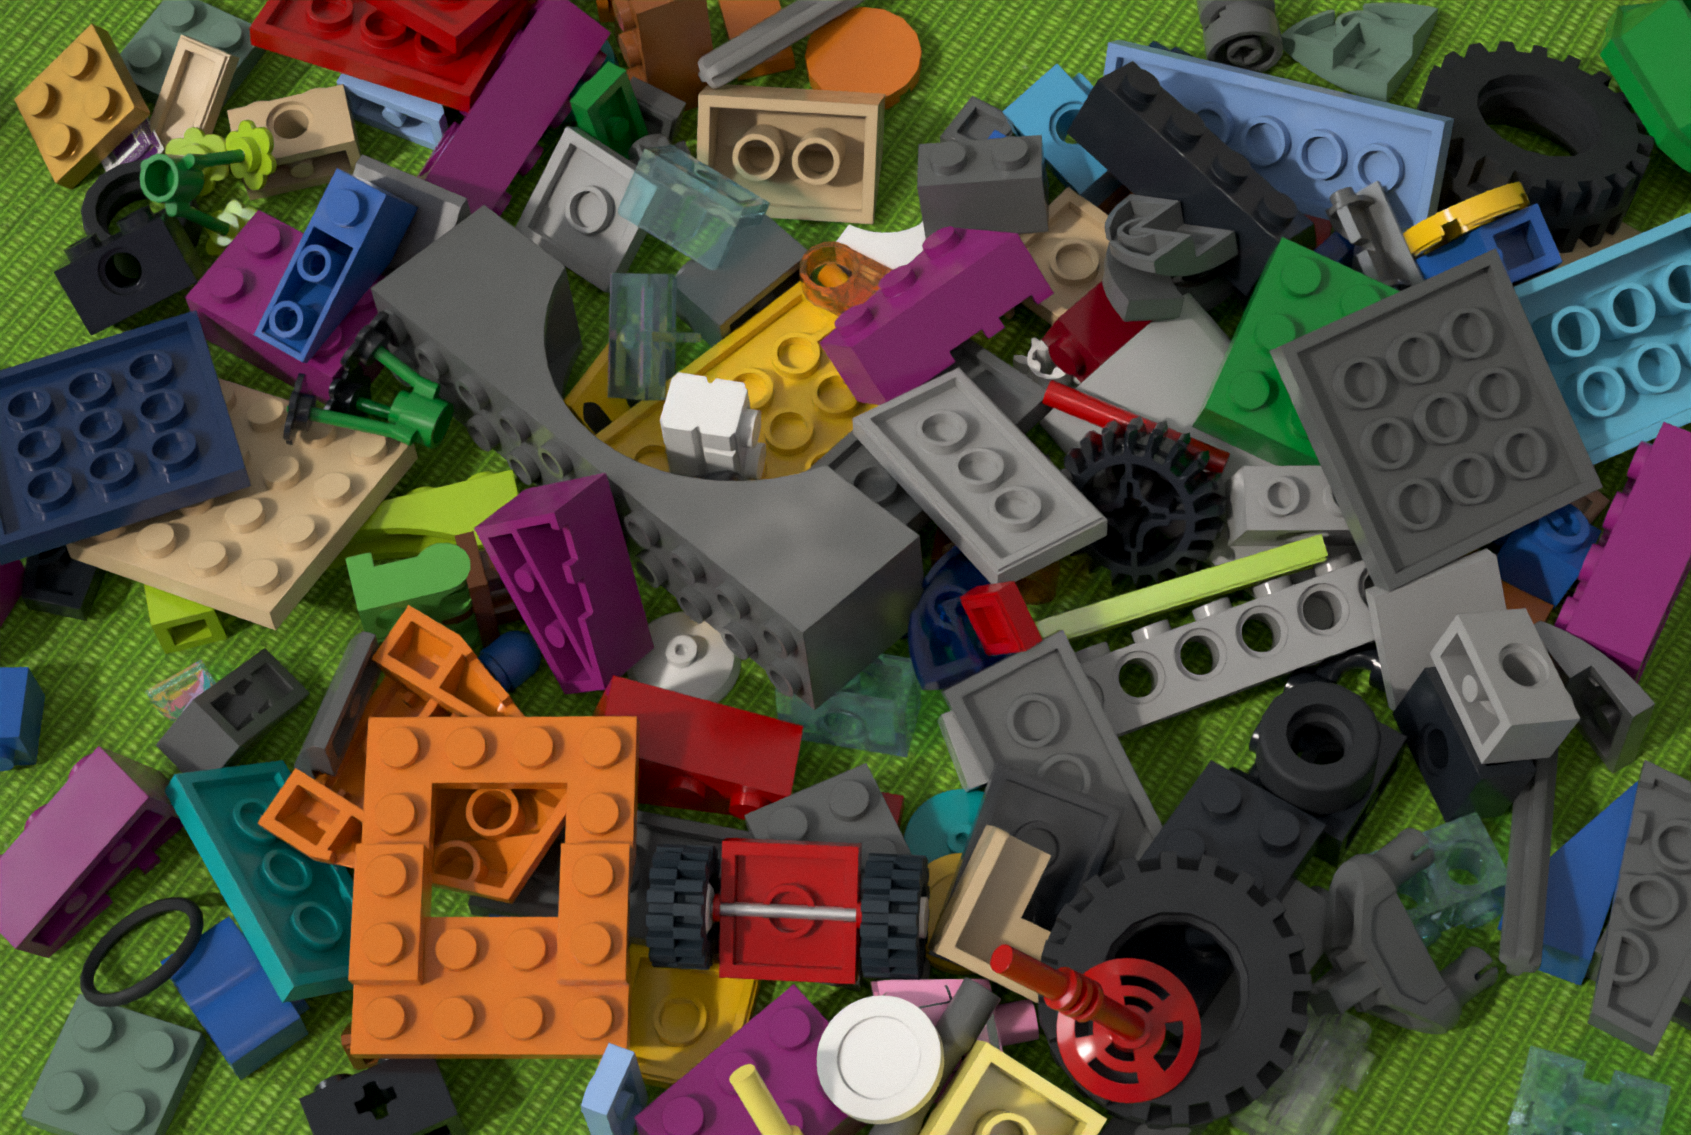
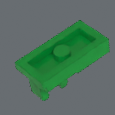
[570,61,649,160]

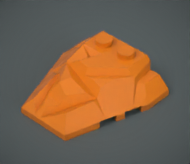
[258,605,567,904]

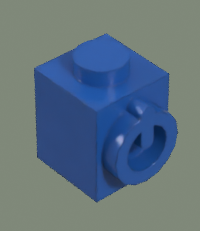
[1491,504,1601,609]

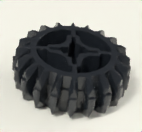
[1060,416,1227,590]

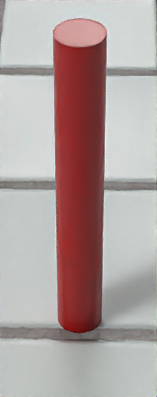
[1042,380,1231,474]

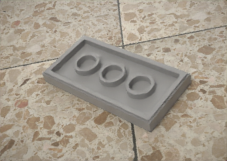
[852,368,1107,584]

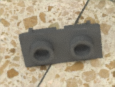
[1325,181,1425,291]

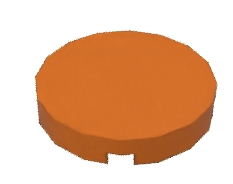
[805,7,922,110]

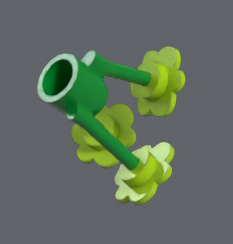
[140,120,277,257]

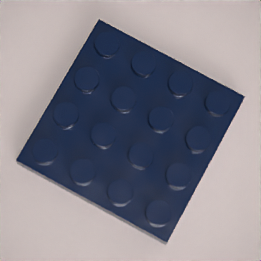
[0,310,251,565]

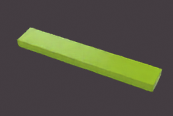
[943,534,1328,677]

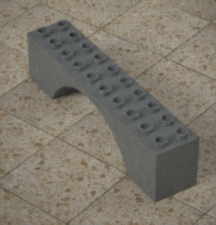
[371,205,928,710]

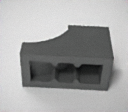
[156,648,310,773]

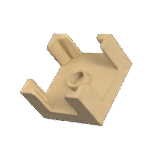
[1003,187,1110,325]

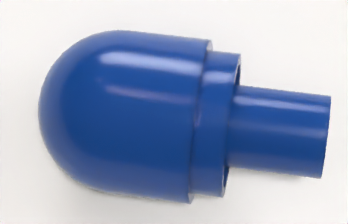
[478,630,542,692]

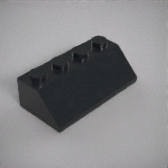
[1066,61,1317,296]

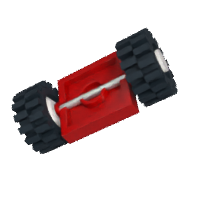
[646,838,930,984]

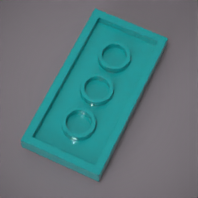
[164,760,354,1003]

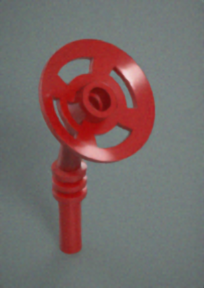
[990,944,1201,1104]

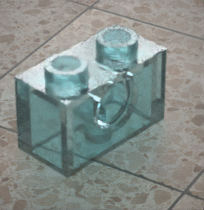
[775,654,921,758]

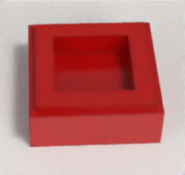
[960,581,1043,656]

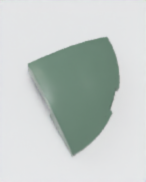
[1281,2,1438,103]

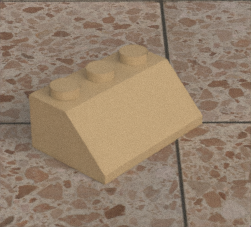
[695,84,885,224]

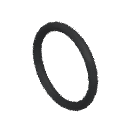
[80,897,204,1007]

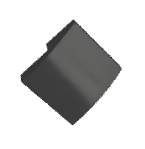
[294,631,381,780]

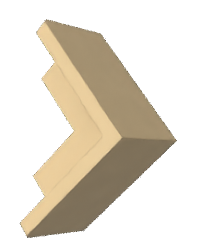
[927,825,1051,1003]

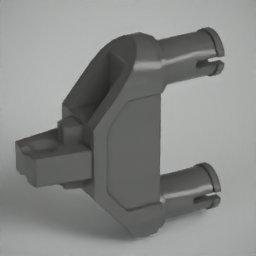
[1308,828,1498,1034]

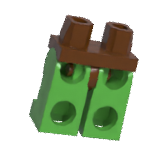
[345,531,523,674]

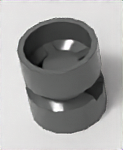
[1196,0,1283,73]

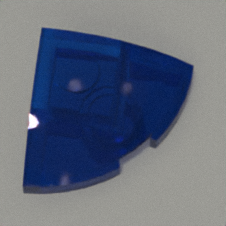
[908,546,1014,690]

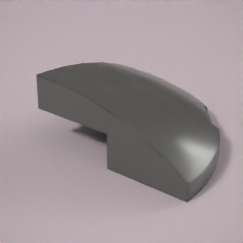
[1104,194,1238,276]

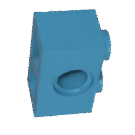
[1002,64,1122,207]

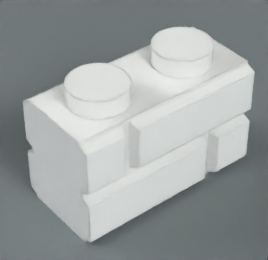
[660,372,766,481]

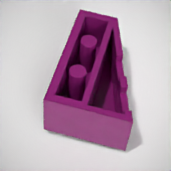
[820,226,1054,405]

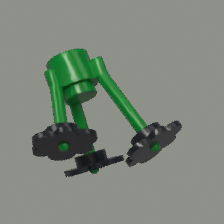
[283,311,454,449]

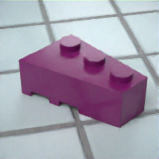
[474,473,654,695]
[0,746,184,958]

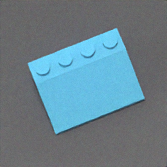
[1514,213,1691,465]

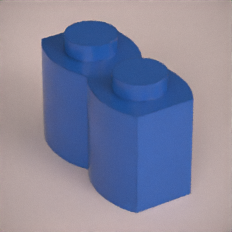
[160,916,310,1080]

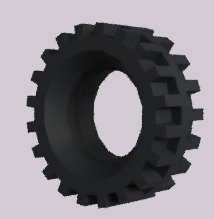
[1416,41,1654,253]
[1038,851,1312,1130]

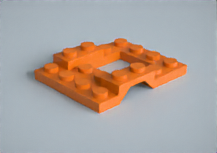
[348,716,640,1059]

